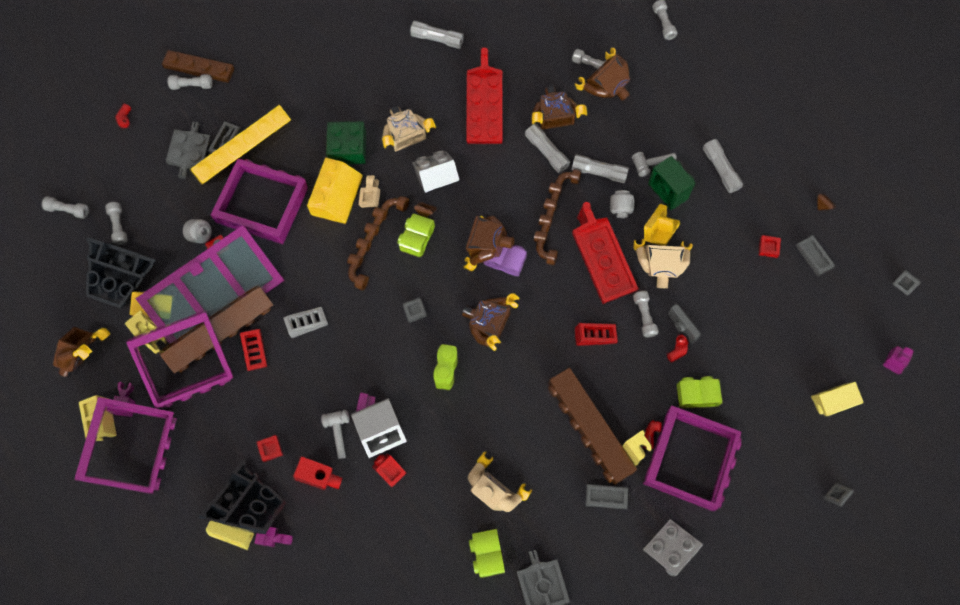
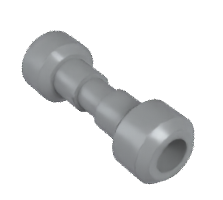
[652,0,678,40]
[572,49,607,69]
[167,74,213,90]
[42,196,89,219]
[105,202,128,246]
[633,291,658,338]

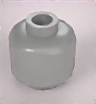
[610,190,634,218]
[183,219,212,244]

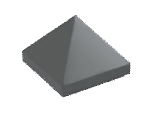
[892,269,922,296]
[824,483,854,507]

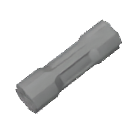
[410,21,464,49]
[525,124,570,173]
[703,139,743,193]
[572,154,629,183]

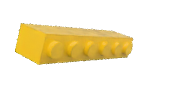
[190,105,291,185]

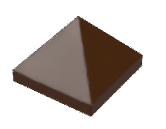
[818,194,836,210]
[414,202,437,218]

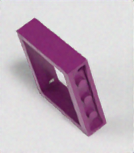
[211,159,308,244]
[126,310,233,408]
[75,397,177,494]
[643,405,742,511]

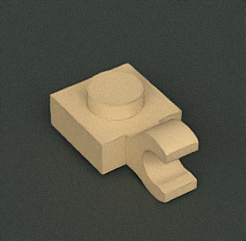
[359,175,380,208]

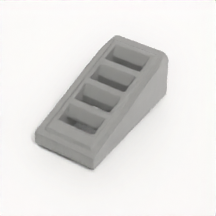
[283,307,328,338]

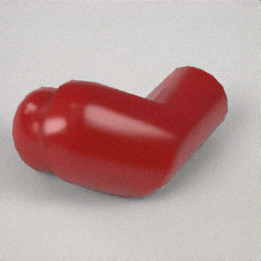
[115,104,132,128]
[667,335,688,362]
[643,420,662,449]

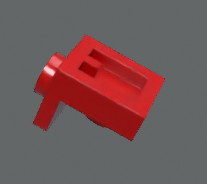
[372,453,406,487]

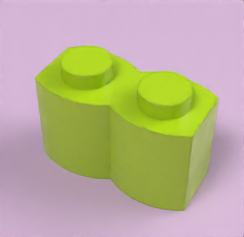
[398,213,435,258]
[434,344,458,390]
[677,376,722,408]
[469,529,505,578]

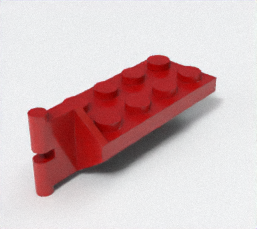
[467,48,502,144]
[572,202,639,304]

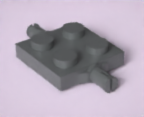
[166,122,211,179]
[517,550,570,605]

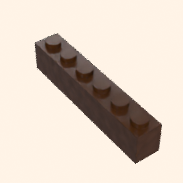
[159,284,273,373]
[548,368,637,486]

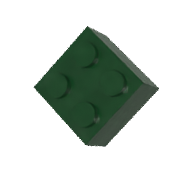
[326,121,366,164]
[648,155,695,211]

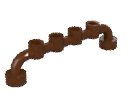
[534,169,582,265]
[348,196,409,291]

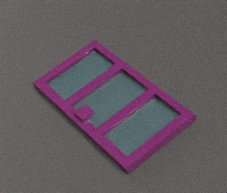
[135,225,284,343]

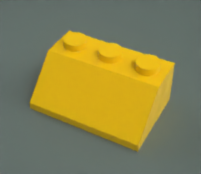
[307,158,363,224]

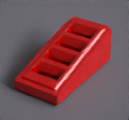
[575,323,618,346]
[240,329,267,371]

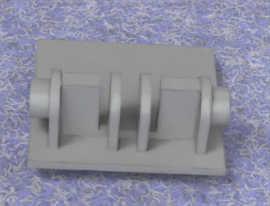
[643,519,703,577]

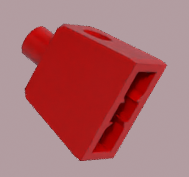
[293,456,343,490]

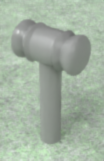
[632,152,676,177]
[321,409,349,459]

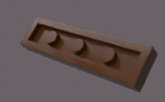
[162,50,234,83]

